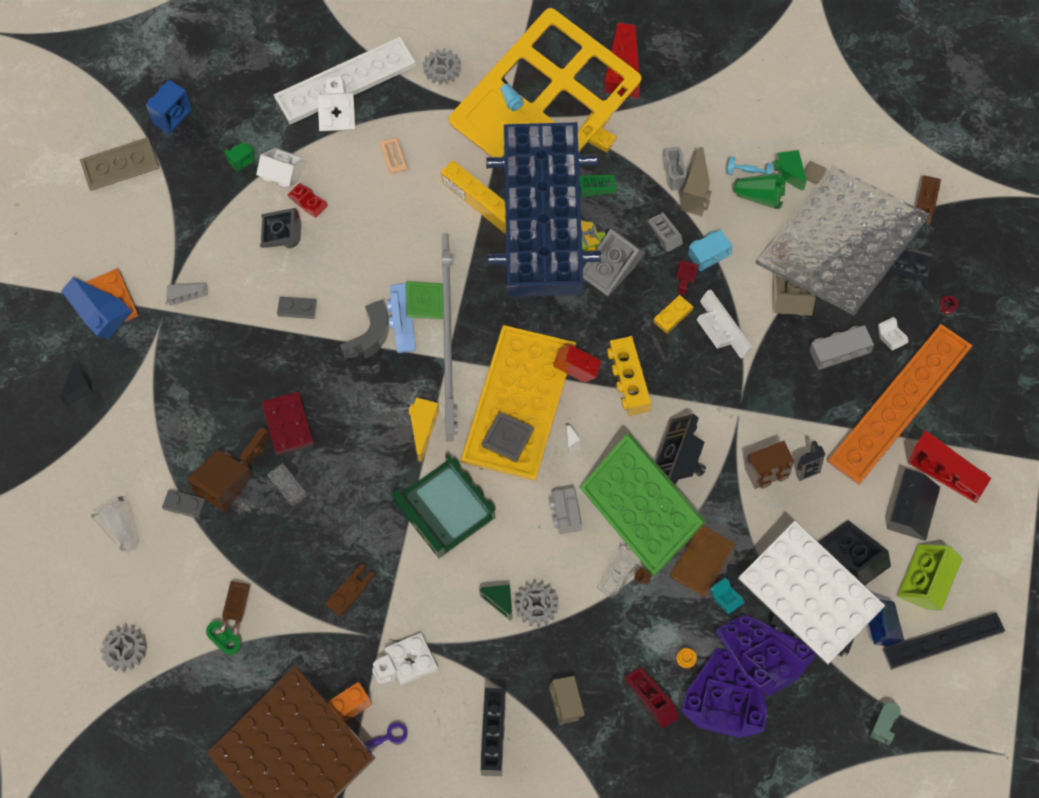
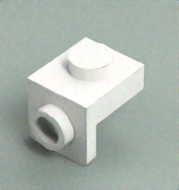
[878,317,908,350]

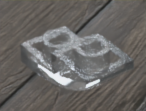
[267,464,307,507]

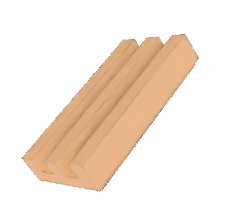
[380,138,407,175]

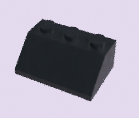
[887,468,940,541]

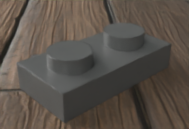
[277,297,317,319]
[162,490,206,519]

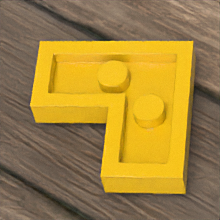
[578,111,617,153]

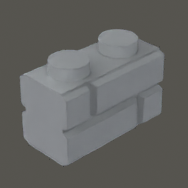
[549,488,582,534]

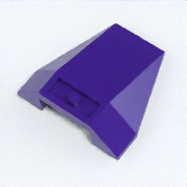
[716,614,817,696]
[682,648,767,738]

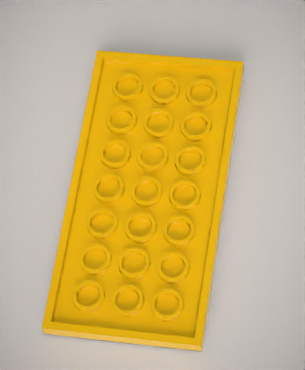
[461,325,576,481]

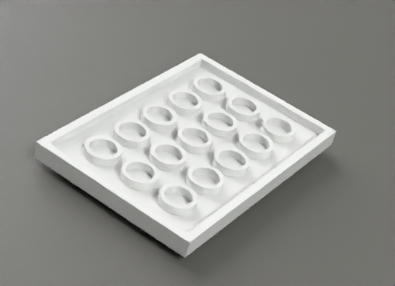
[738,521,885,665]

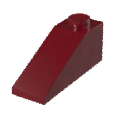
[624,667,679,729]

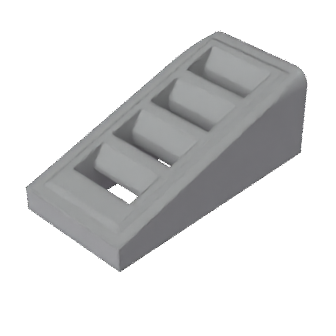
[647,213,683,252]
[167,283,208,306]

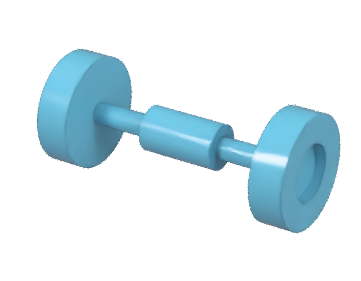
[727,156,773,175]

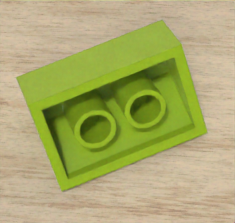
[897,544,963,611]

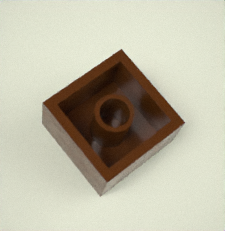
[745,441,794,489]

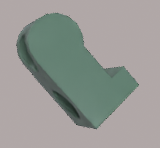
[870,702,901,746]

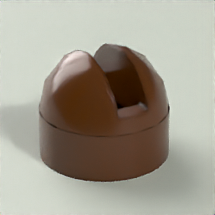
[635,568,652,585]

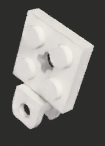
[317,77,356,132]
[372,633,438,686]

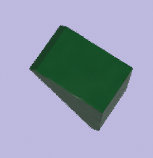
[479,585,513,621]

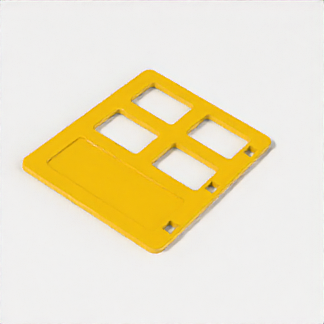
[449,8,641,157]

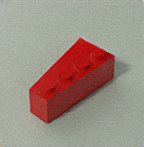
[604,23,640,98]
[908,430,992,503]

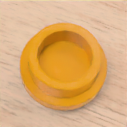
[676,648,697,668]

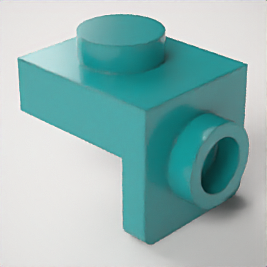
[710,578,744,614]

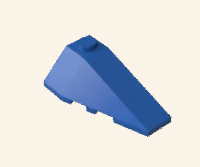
[61,277,132,339]

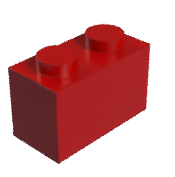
[553,345,601,383]

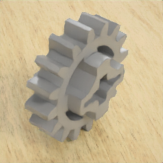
[423,48,461,85]
[515,582,559,627]
[100,627,146,672]

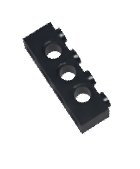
[480,688,506,776]

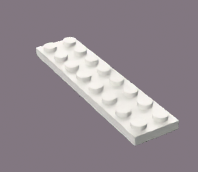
[274,37,416,124]

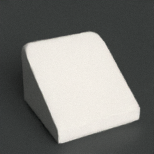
[567,425,581,454]

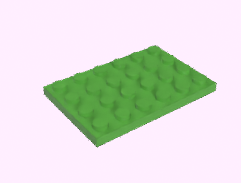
[580,434,706,576]

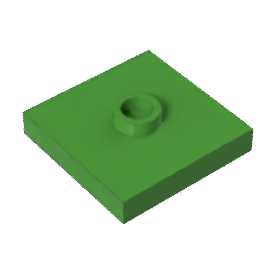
[405,281,443,320]

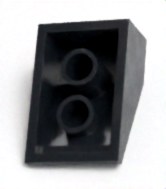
[818,520,891,586]

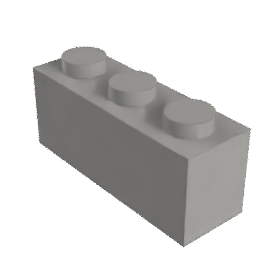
[810,325,874,370]

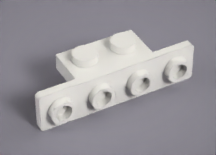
[697,290,752,358]

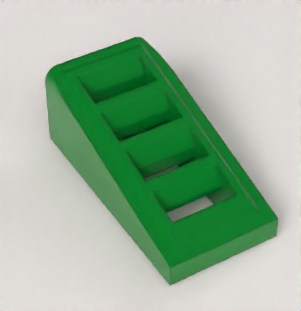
[579,175,617,198]

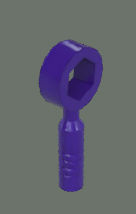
[364,723,408,749]

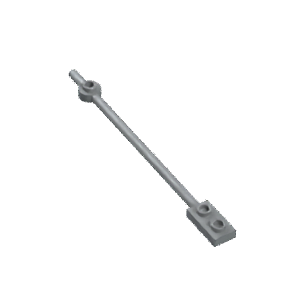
[442,233,458,442]

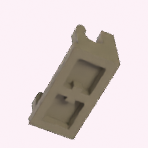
[549,676,585,725]

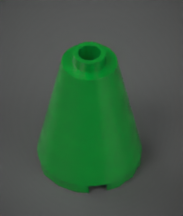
[734,172,786,210]

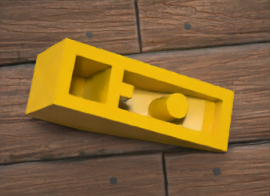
[409,398,439,462]

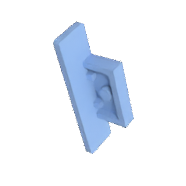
[387,283,416,353]

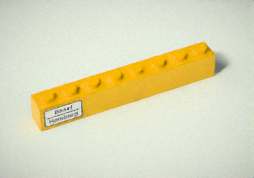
[440,160,506,234]

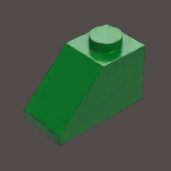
[774,150,807,191]

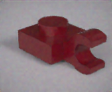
[676,260,699,295]

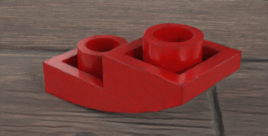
[287,183,328,218]

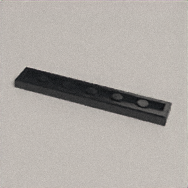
[883,612,1005,670]

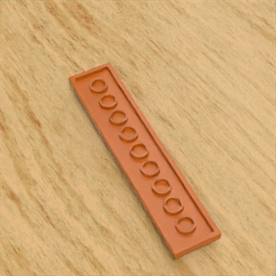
[827,324,973,485]

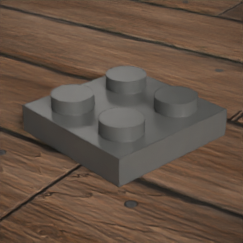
[482,412,534,463]

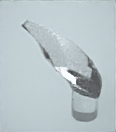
[618,542,647,569]

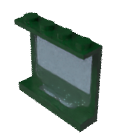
[391,454,496,559]

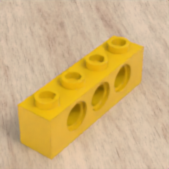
[607,336,651,416]

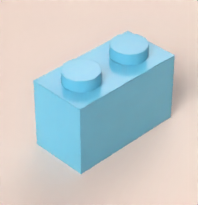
[688,229,733,271]

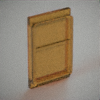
[670,526,736,597]

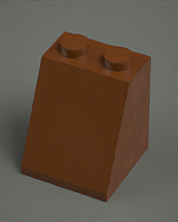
[187,450,252,513]

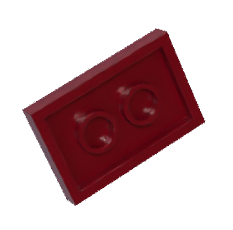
[262,391,314,455]

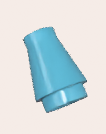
[500,84,524,111]

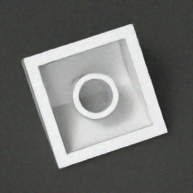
[256,148,307,187]

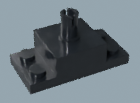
[655,414,706,485]

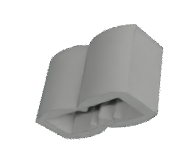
[664,147,687,191]

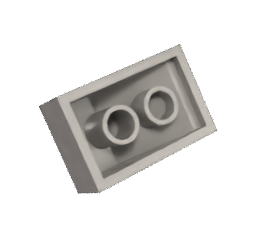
[583,229,645,296]

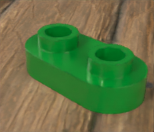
[206,621,241,656]

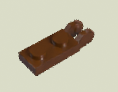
[914,175,941,225]
[325,564,376,618]
[220,581,250,635]

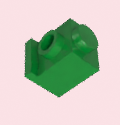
[224,142,255,172]

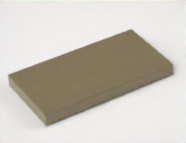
[80,137,159,191]

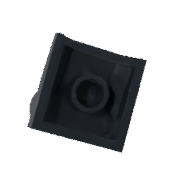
[260,208,301,248]

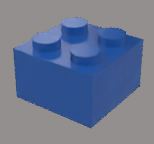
[146,80,192,135]

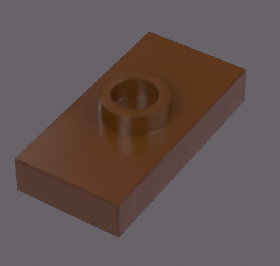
[240,427,270,466]

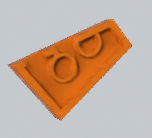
[85,269,139,322]

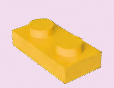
[653,295,693,334]

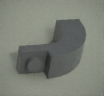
[340,300,389,359]

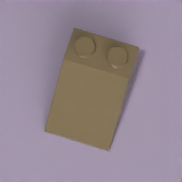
[681,147,712,216]
[773,262,815,316]

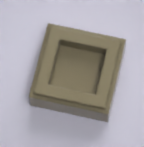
[805,161,827,185]

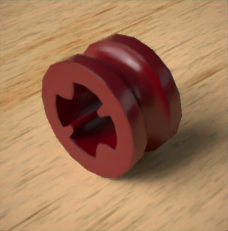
[939,296,958,315]

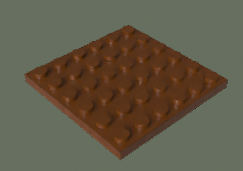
[207,666,376,798]

